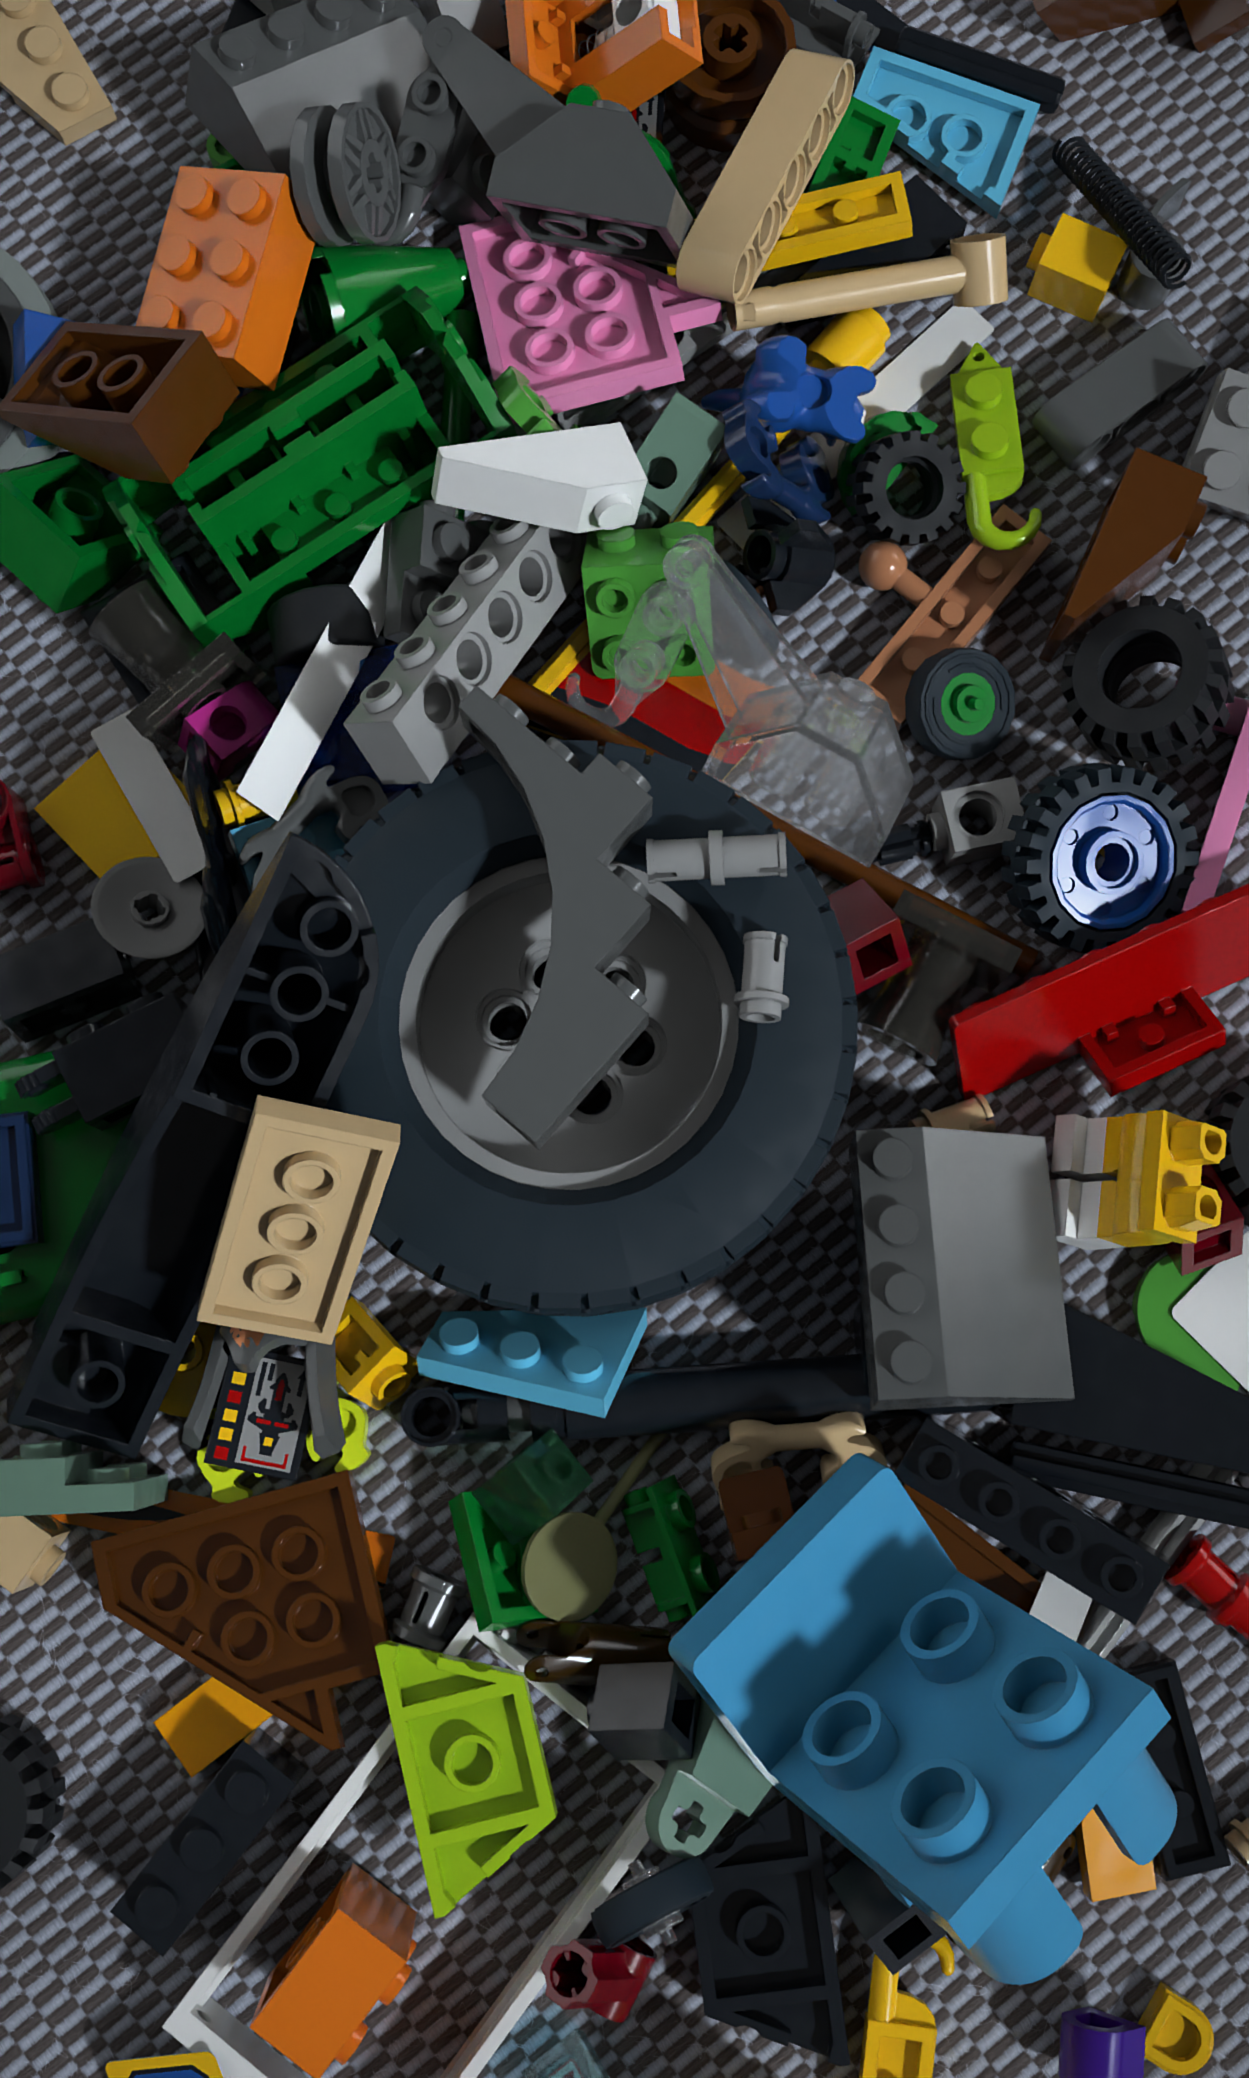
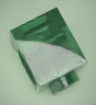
[472,1428,594,1546]

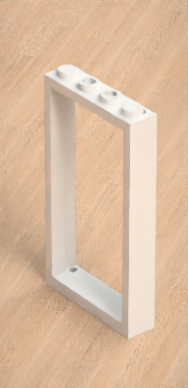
[162,1611,670,2078]

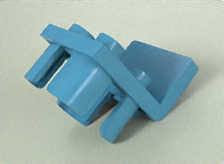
[668,1453,1177,1985]

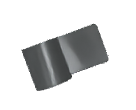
[1117,177,1192,310]

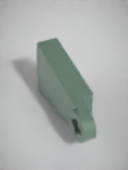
[645,1698,773,1859]

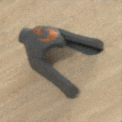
[182,1325,346,1459]

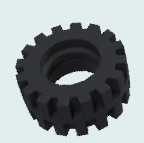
[846,431,966,546]

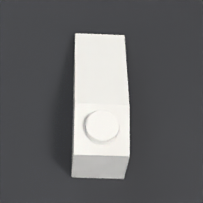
[431,422,648,533]

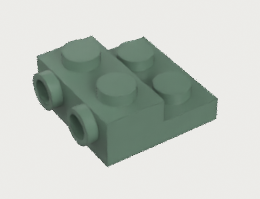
[0,1439,168,1517]

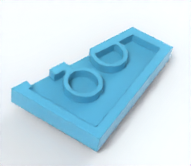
[853,46,1040,219]
[416,1307,647,1418]

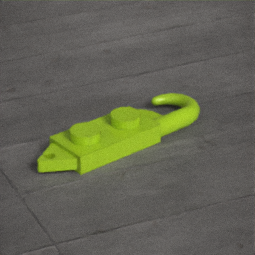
[950,343,1042,550]

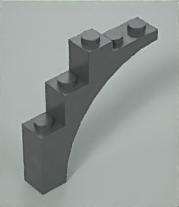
[458,685,653,1150]

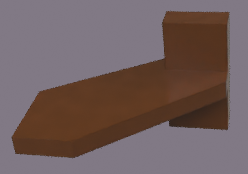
[1032,0,1249,53]

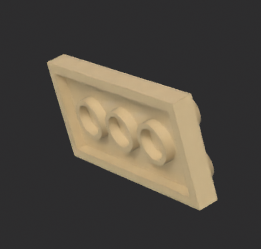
[196,1095,401,1345]

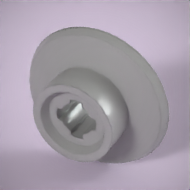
[91,857,204,959]

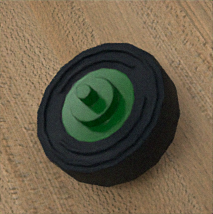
[905,648,1015,760]

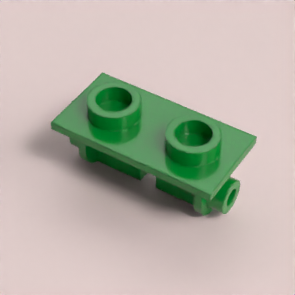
[621,1474,720,1622]

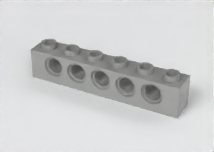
[343,517,599,785]

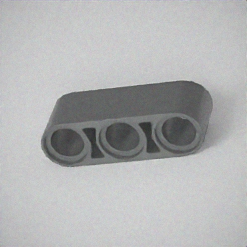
[1032,318,1208,470]

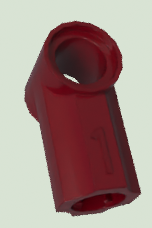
[540,1936,657,2023]

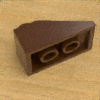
[0,321,240,484]
[1039,447,1208,663]

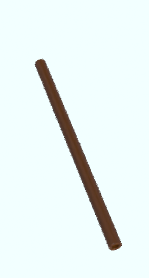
[493,674,1038,978]

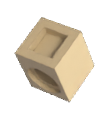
[0,1515,71,1594]

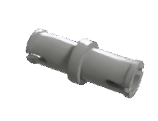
[646,830,787,886]

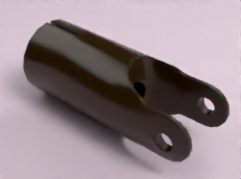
[516,1620,674,1686]

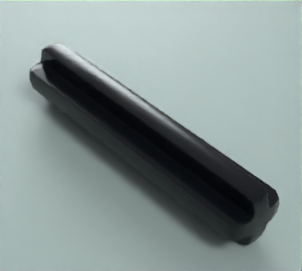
[894,25,1066,114]

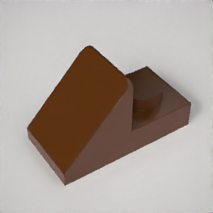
[718,1466,794,1561]

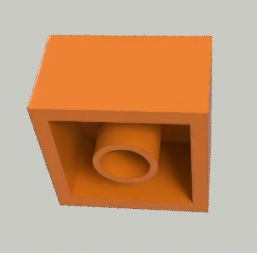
[249,1862,417,2078]

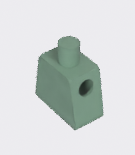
[628,392,725,529]

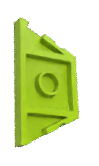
[375,1641,558,1919]

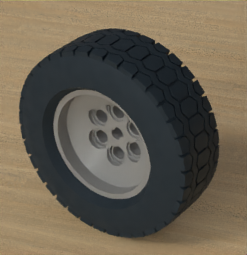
[324,740,858,1317]

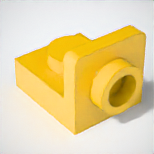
[335,1296,418,1410]

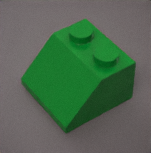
[0,454,164,614]

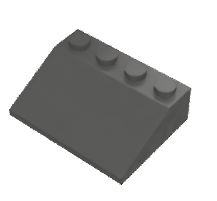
[185,0,430,179]
[849,1127,1075,1411]

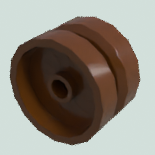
[664,0,796,152]

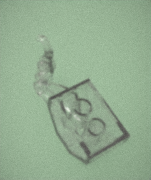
[565,534,915,868]

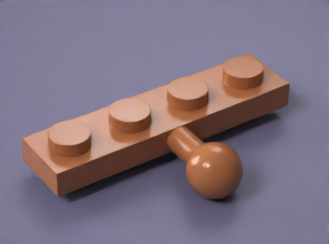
[849,504,1052,731]

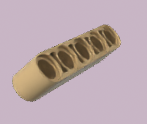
[676,48,855,305]

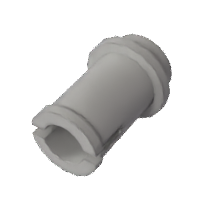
[733,931,789,1023]

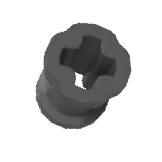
[388,1564,469,1652]

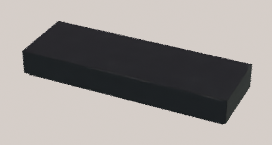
[1122,1658,1231,1882]

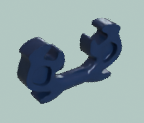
[722,399,835,524]

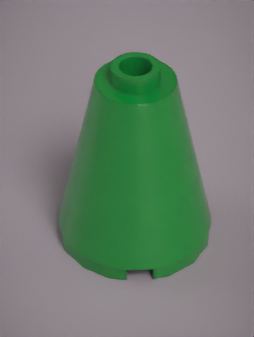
[300,243,471,344]

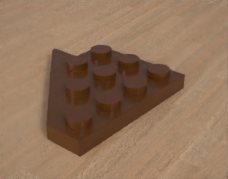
[90,1470,391,1751]

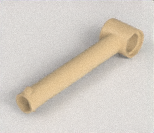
[726,233,1008,332]

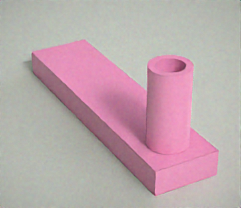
[1174,680,1249,913]

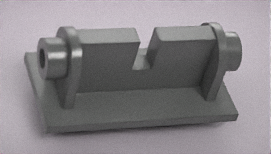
[777,0,880,70]

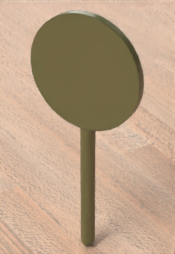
[521,1434,667,1621]

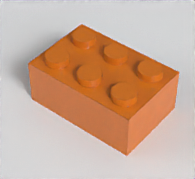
[135,166,316,391]

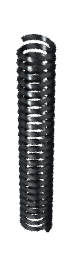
[1052,136,1192,290]

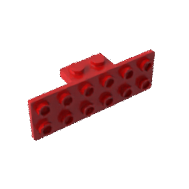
[948,883,1249,1100]

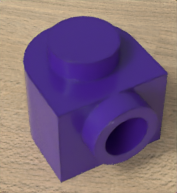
[1058,2006,1146,2078]

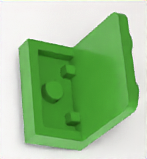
[581,521,717,679]

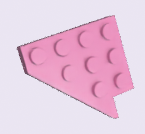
[458,215,723,424]

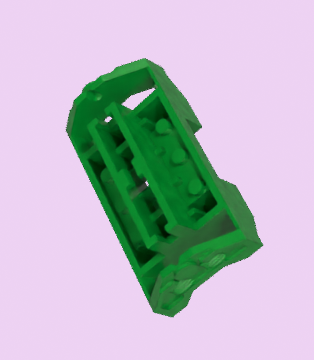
[101,286,517,652]

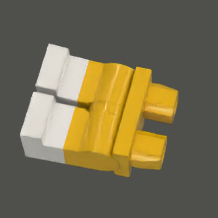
[1050,1110,1227,1250]

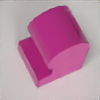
[178,681,279,782]

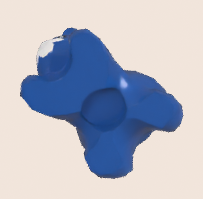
[701,335,877,447]

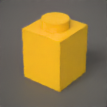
[1026,213,1128,323]

